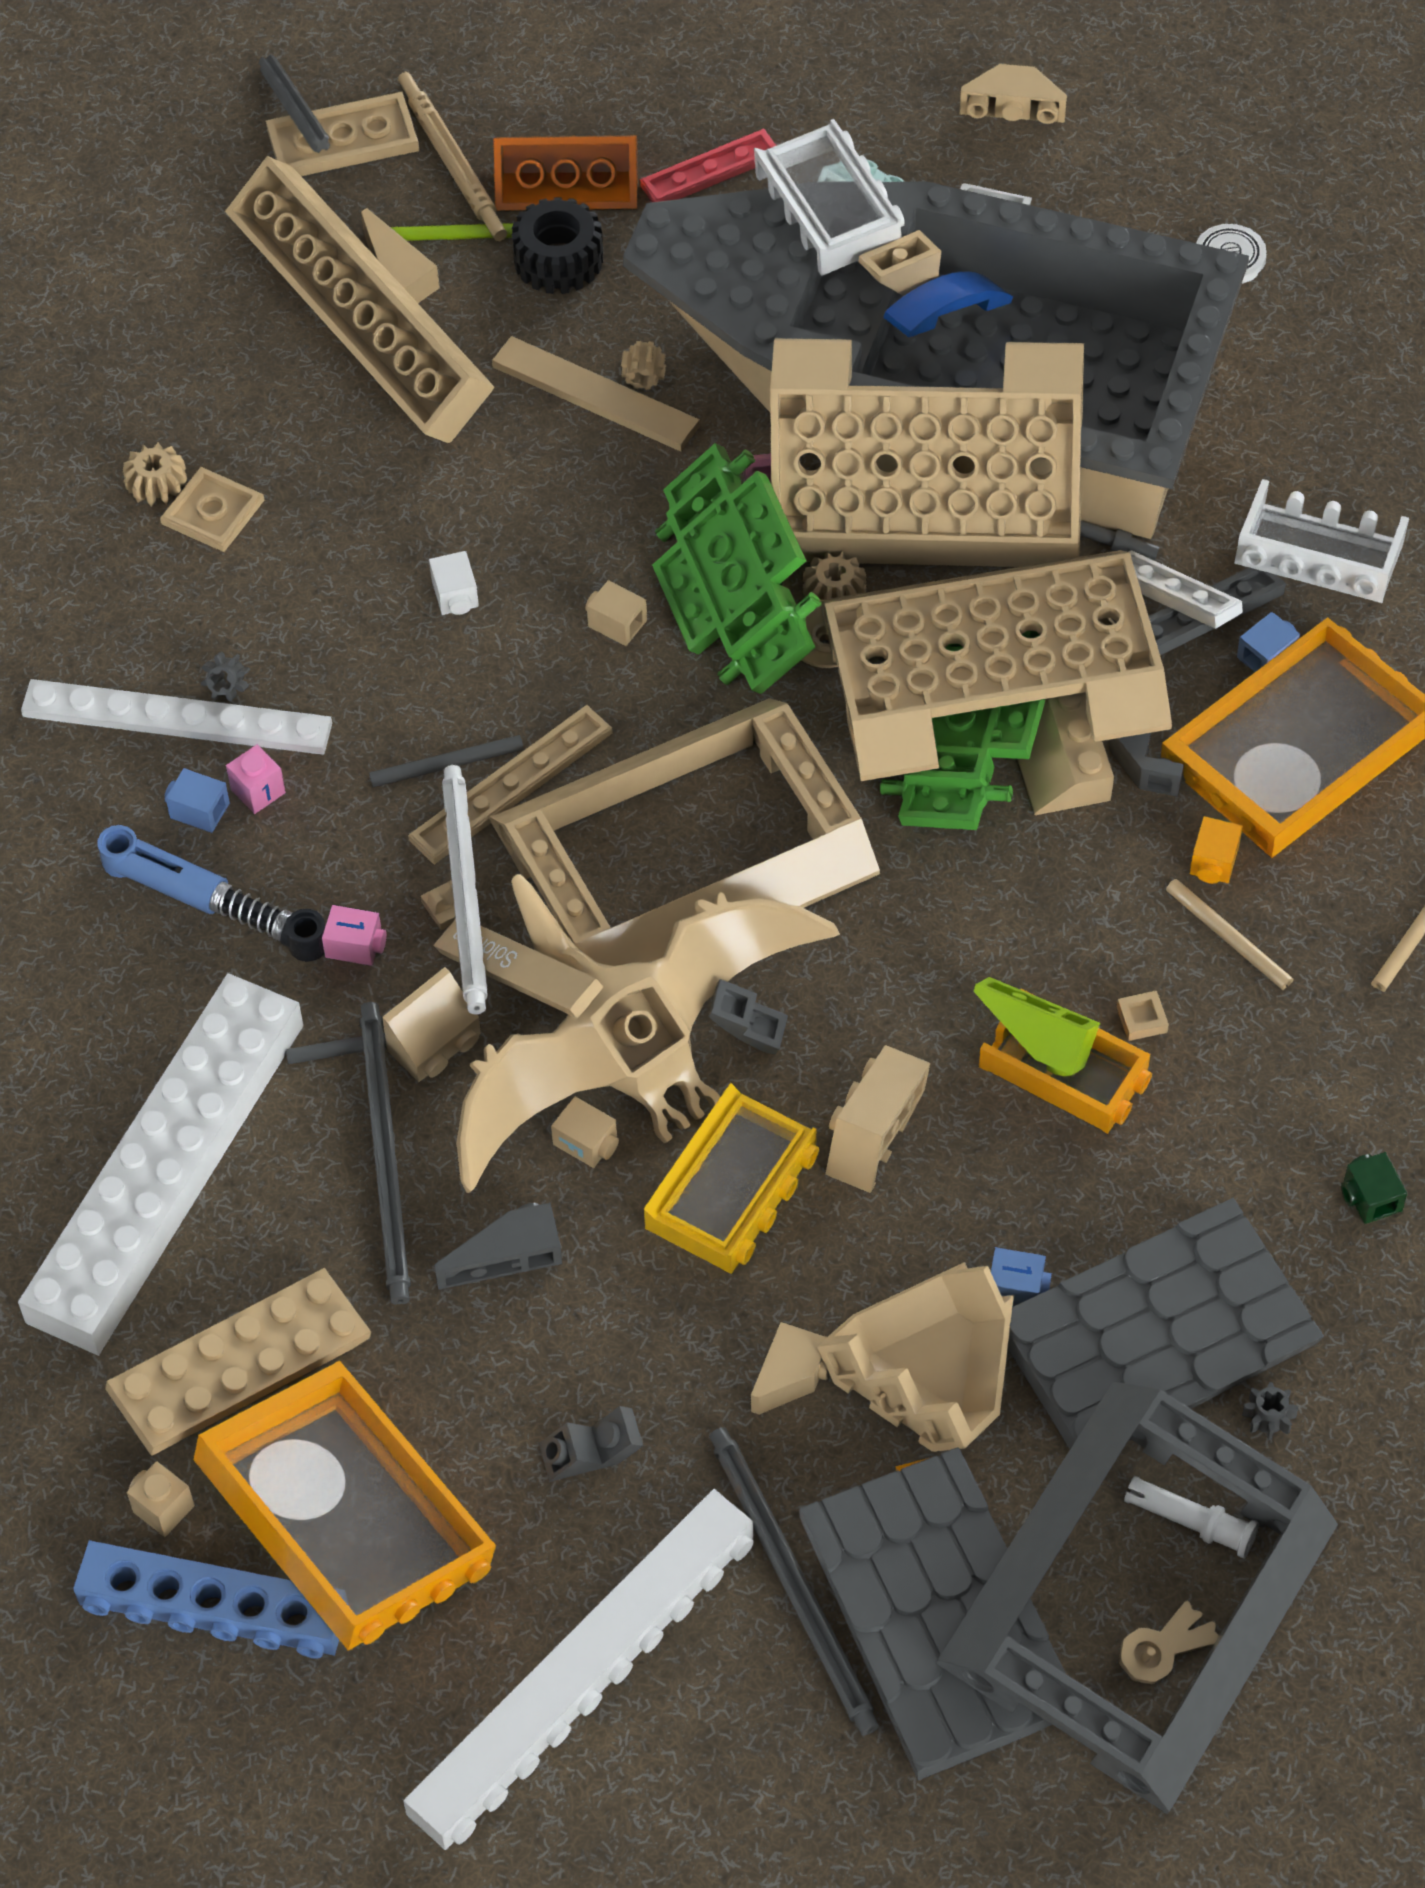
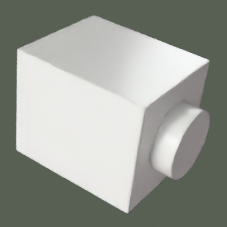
[429,551,479,615]

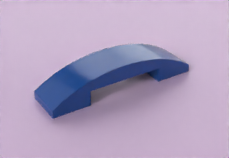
[883,272,1013,337]

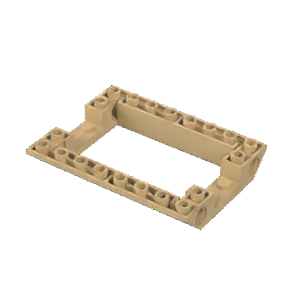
[490,698,880,966]

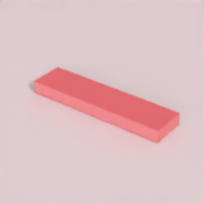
[640,129,777,202]

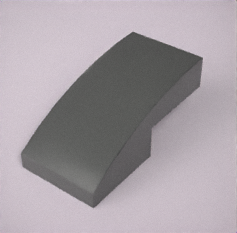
[708,979,788,1054]

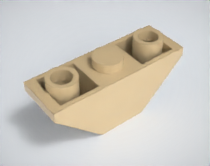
[960,64,1067,124]

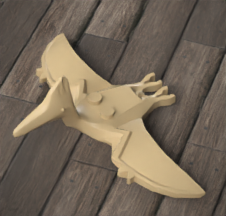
[456,874,840,1193]

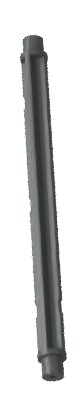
[359,1002,411,1305]
[709,1427,879,1736]

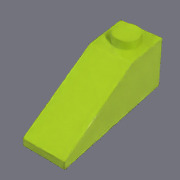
[973,977,1100,1076]

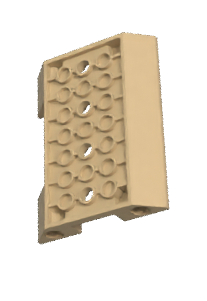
[770,338,1084,567]
[820,550,1172,781]

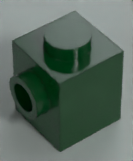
[1341,1152,1407,1224]

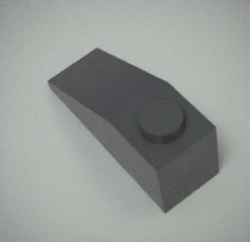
[434,1203,562,1290]

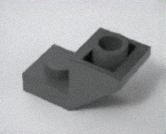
[1109,733,1184,797]
[539,1406,643,1482]

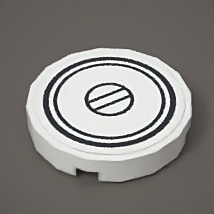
[1196,224,1266,283]

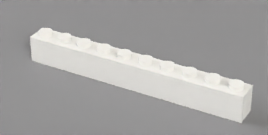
[403,1489,754,1850]

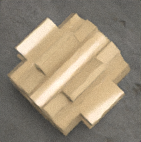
[621,341,666,390]

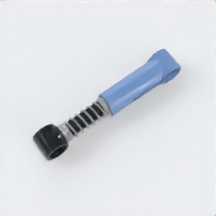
[97,825,325,962]

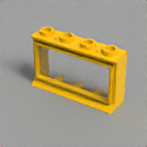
[644,1082,819,1274]

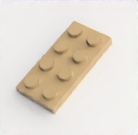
[266,92,419,176]

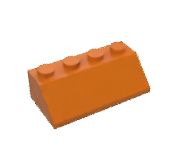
[493,135,638,211]

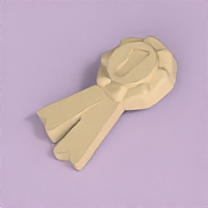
[1119,1601,1219,1684]

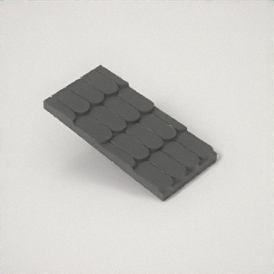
[1008,1198,1324,1449]
[799,1447,1066,1781]

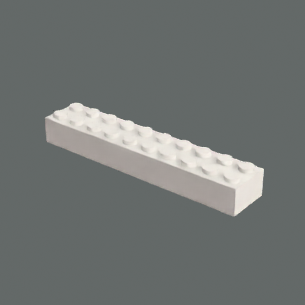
[18,973,304,1356]

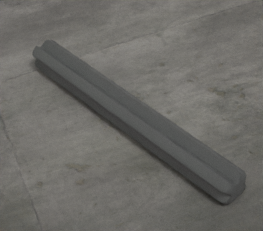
[258,55,330,153]

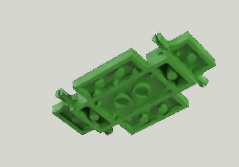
[652,443,821,694]
[880,631,1046,830]

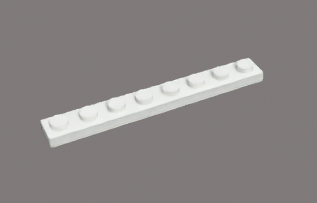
[21,679,332,755]

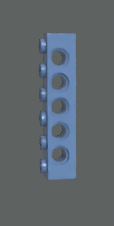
[73,1541,348,1658]

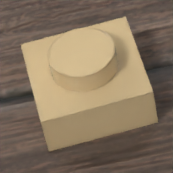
[1117,991,1169,1041]

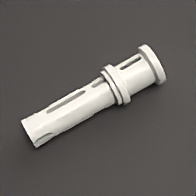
[1124,1476,1259,1559]

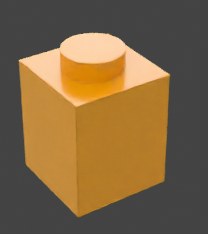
[1190,816,1243,884]

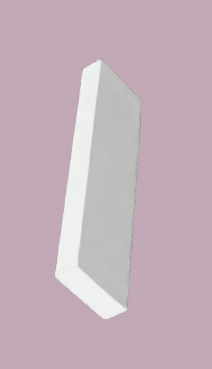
[1129,550,1243,629]

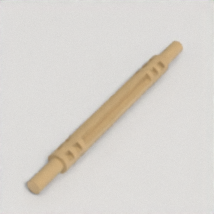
[398,72,507,241]

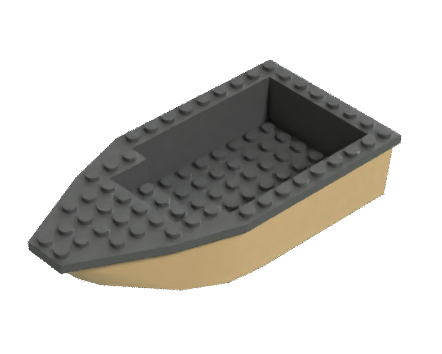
[623,181,1249,539]

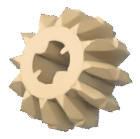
[123,442,187,507]
[803,551,866,600]

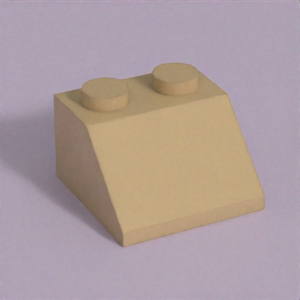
[382,967,481,1082]

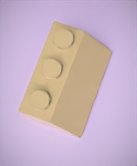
[1017,692,1114,815]

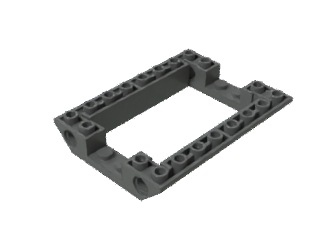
[936,1381,1338,1814]

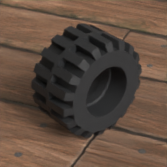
[512,197,603,294]

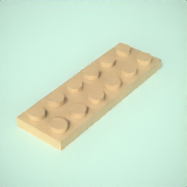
[105,1268,371,1456]

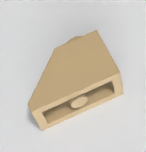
[858,230,941,296]
[751,1322,830,1414]

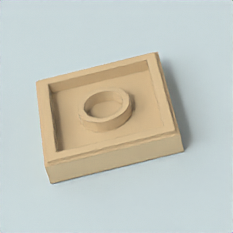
[160,467,264,552]

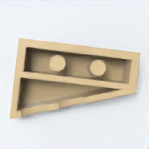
[825,1045,930,1193]

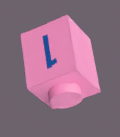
[226,744,286,814]
[322,905,387,966]

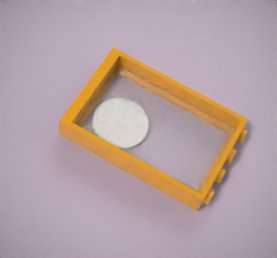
[1161,617,1425,858]
[194,1361,496,1651]

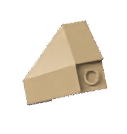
[817,1262,1014,1452]

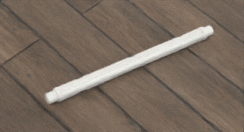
[442,765,488,1014]

